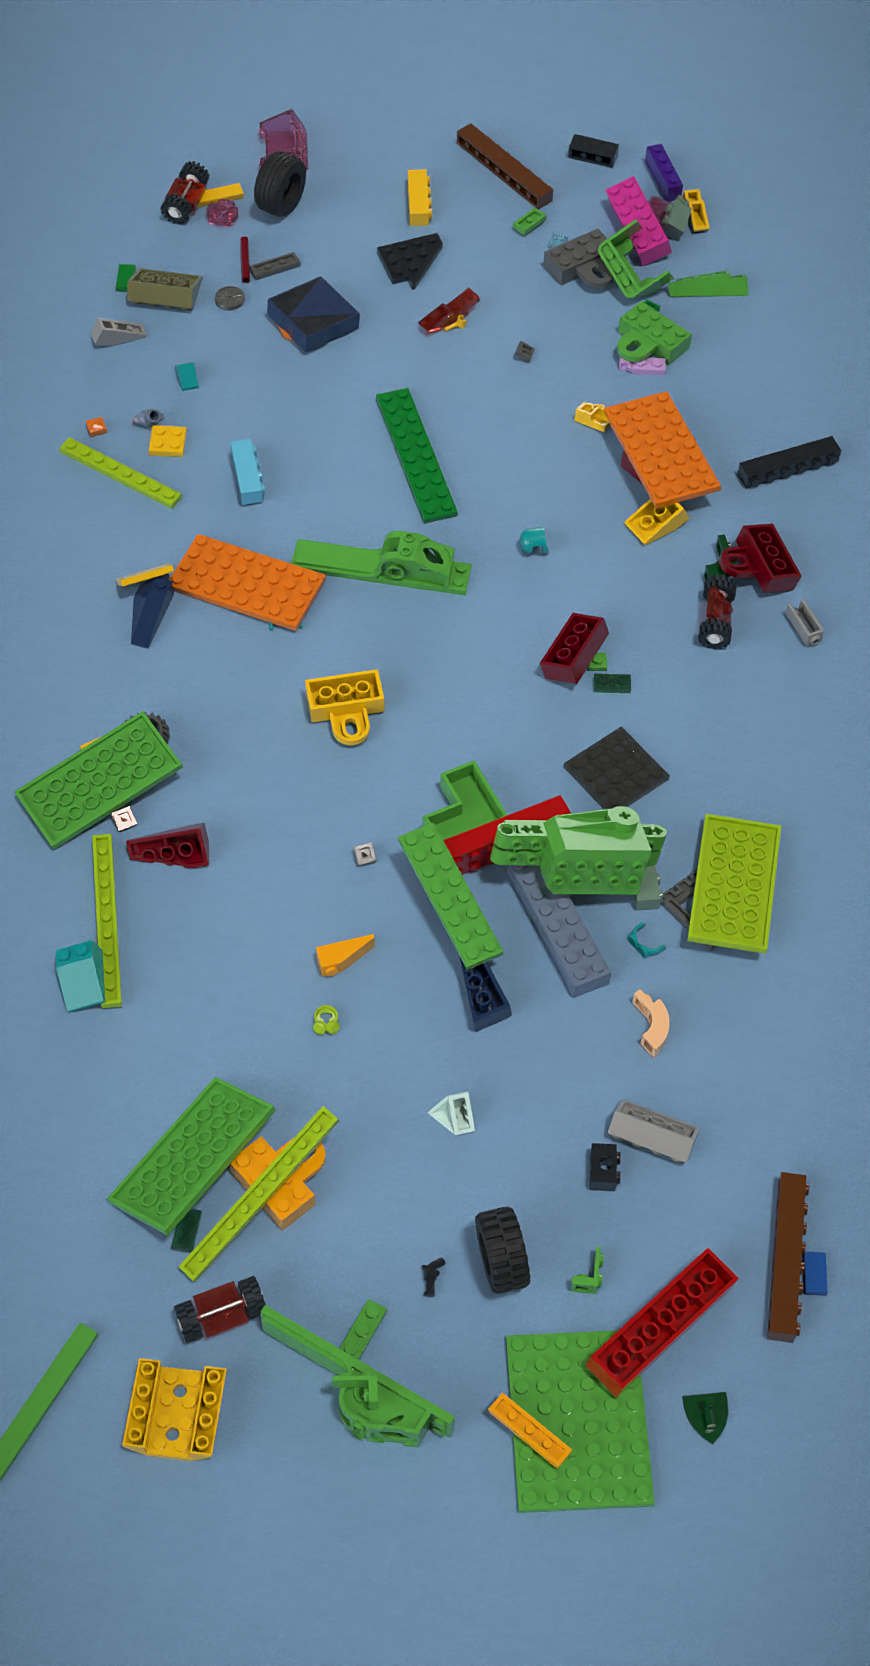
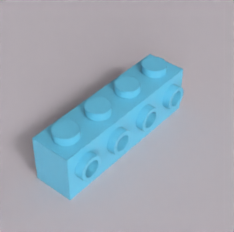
[230,439,265,505]

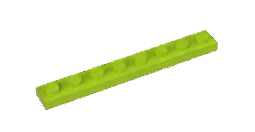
[59,437,182,509]

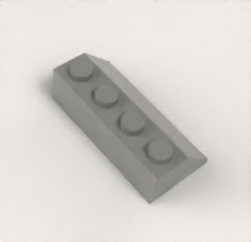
[608,1099,700,1163]

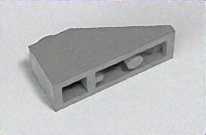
[91,318,147,346]

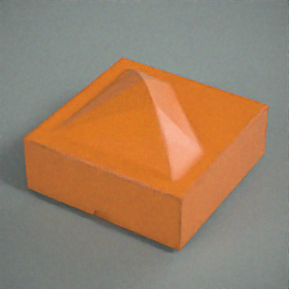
[86,417,107,437]

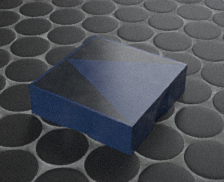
[267,276,360,353]

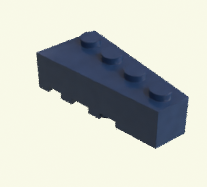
[459,956,512,1032]

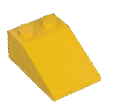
[624,499,690,545]

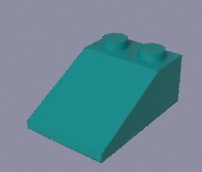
[56,940,105,1013]

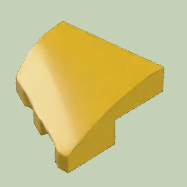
[574,402,610,432]

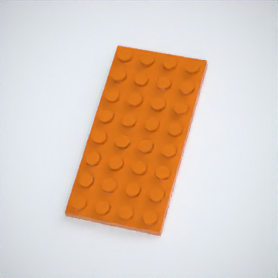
[604,391,721,508]
[169,534,326,631]

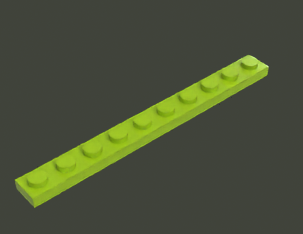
[92,834,122,1009]
[178,1106,340,1282]

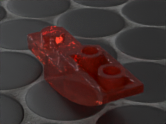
[418,288,480,333]

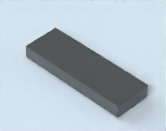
[250,252,301,280]

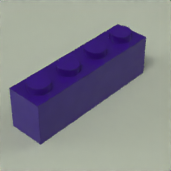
[645,144,683,203]

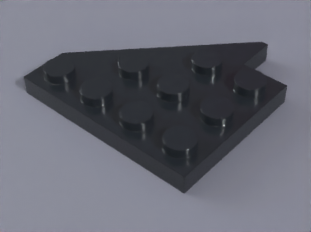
[377,233,443,290]

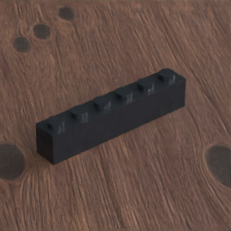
[737,436,841,489]

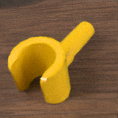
[444,315,467,331]

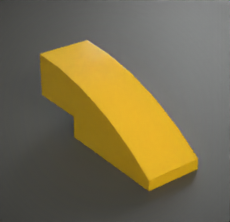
[682,189,710,232]

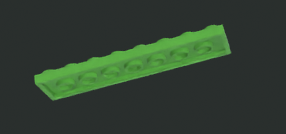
[398,823,504,970]

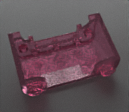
[259,109,308,170]

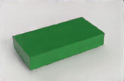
[116,264,136,292]

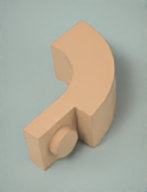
[632,989,670,1058]

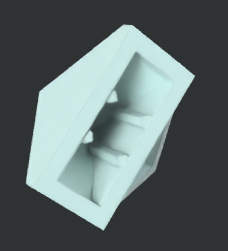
[427,1091,475,1135]

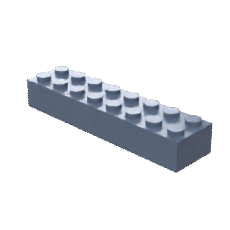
[507,865,611,998]

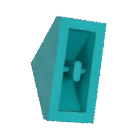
[175,362,199,391]

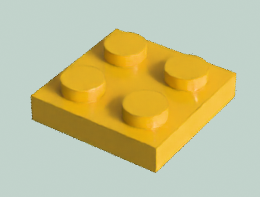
[149,425,187,457]

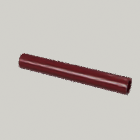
[240,236,250,283]

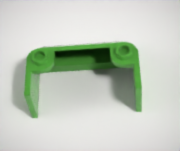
[598,219,674,299]

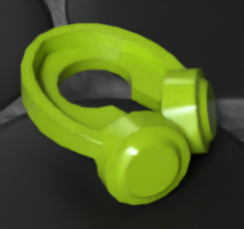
[313,1005,340,1035]

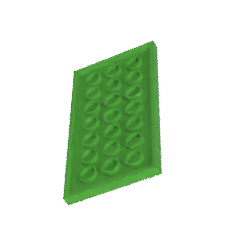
[14,711,183,850]
[107,1077,276,1236]

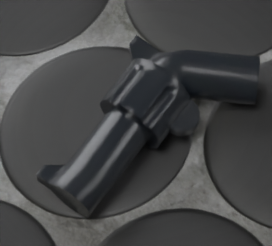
[421,1257,445,1297]

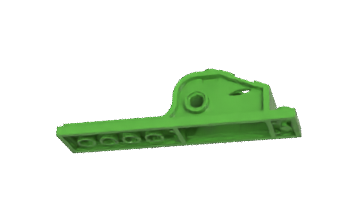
[291,531,472,596]
[260,1305,455,1448]

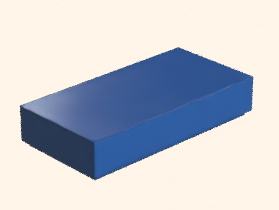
[803,1251,828,1296]

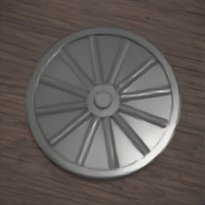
[215,286,245,309]

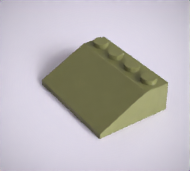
[127,268,203,310]

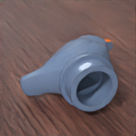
[132,408,164,426]

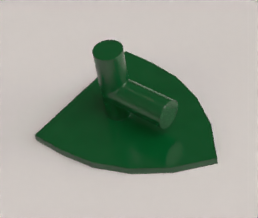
[682,1392,728,1445]

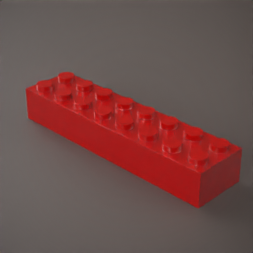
[443,795,571,875]
[585,1248,739,1398]

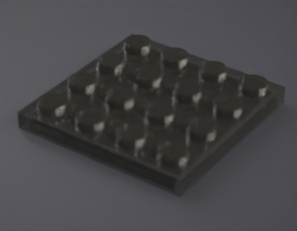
[564,726,670,809]

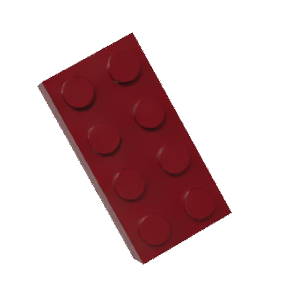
[540,613,609,684]

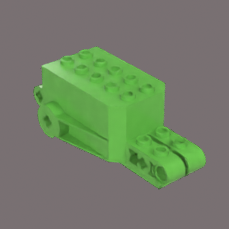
[490,806,667,895]

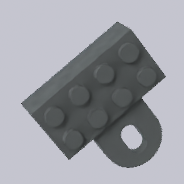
[543,228,614,288]

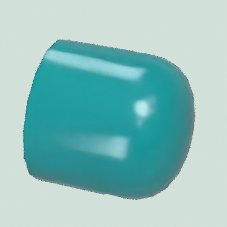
[520,527,549,554]

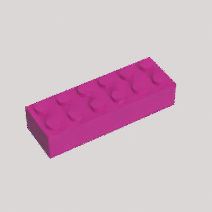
[605,176,672,266]

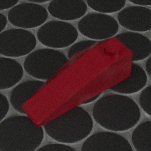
[126,823,209,868]

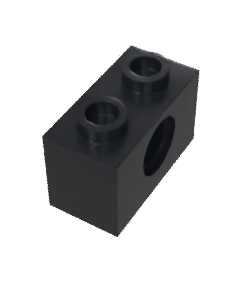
[590,1143,621,1191]

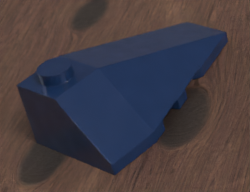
[131,577,174,649]

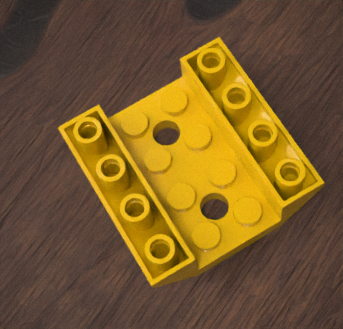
[122,1358,227,1461]

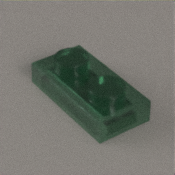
[594,673,631,694]
[171,1209,202,1253]

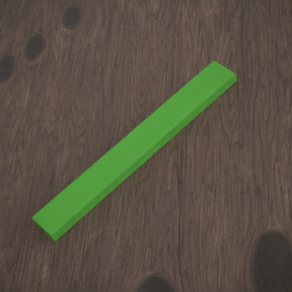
[0,1323,99,1481]

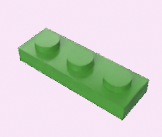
[339,1299,387,1360]

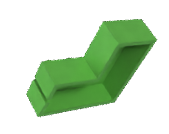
[423,760,507,840]

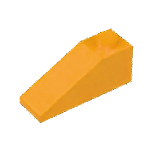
[316,934,375,977]

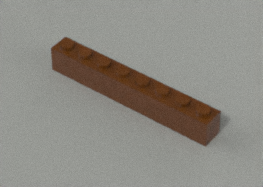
[457,123,553,210]
[767,1172,810,1343]

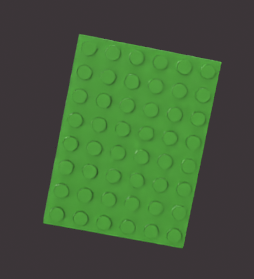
[506,1330,655,1513]

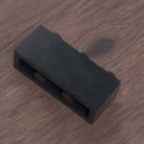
[568,134,619,168]

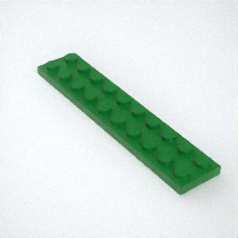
[376,388,458,524]

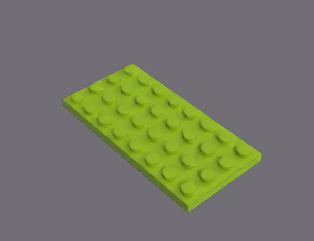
[687,814,782,954]

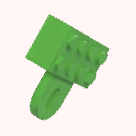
[617,301,692,365]

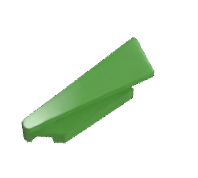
[668,270,748,296]

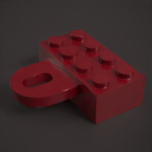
[719,523,802,593]

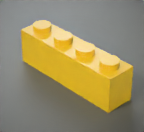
[408,169,432,226]

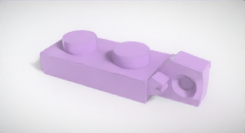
[619,358,666,375]

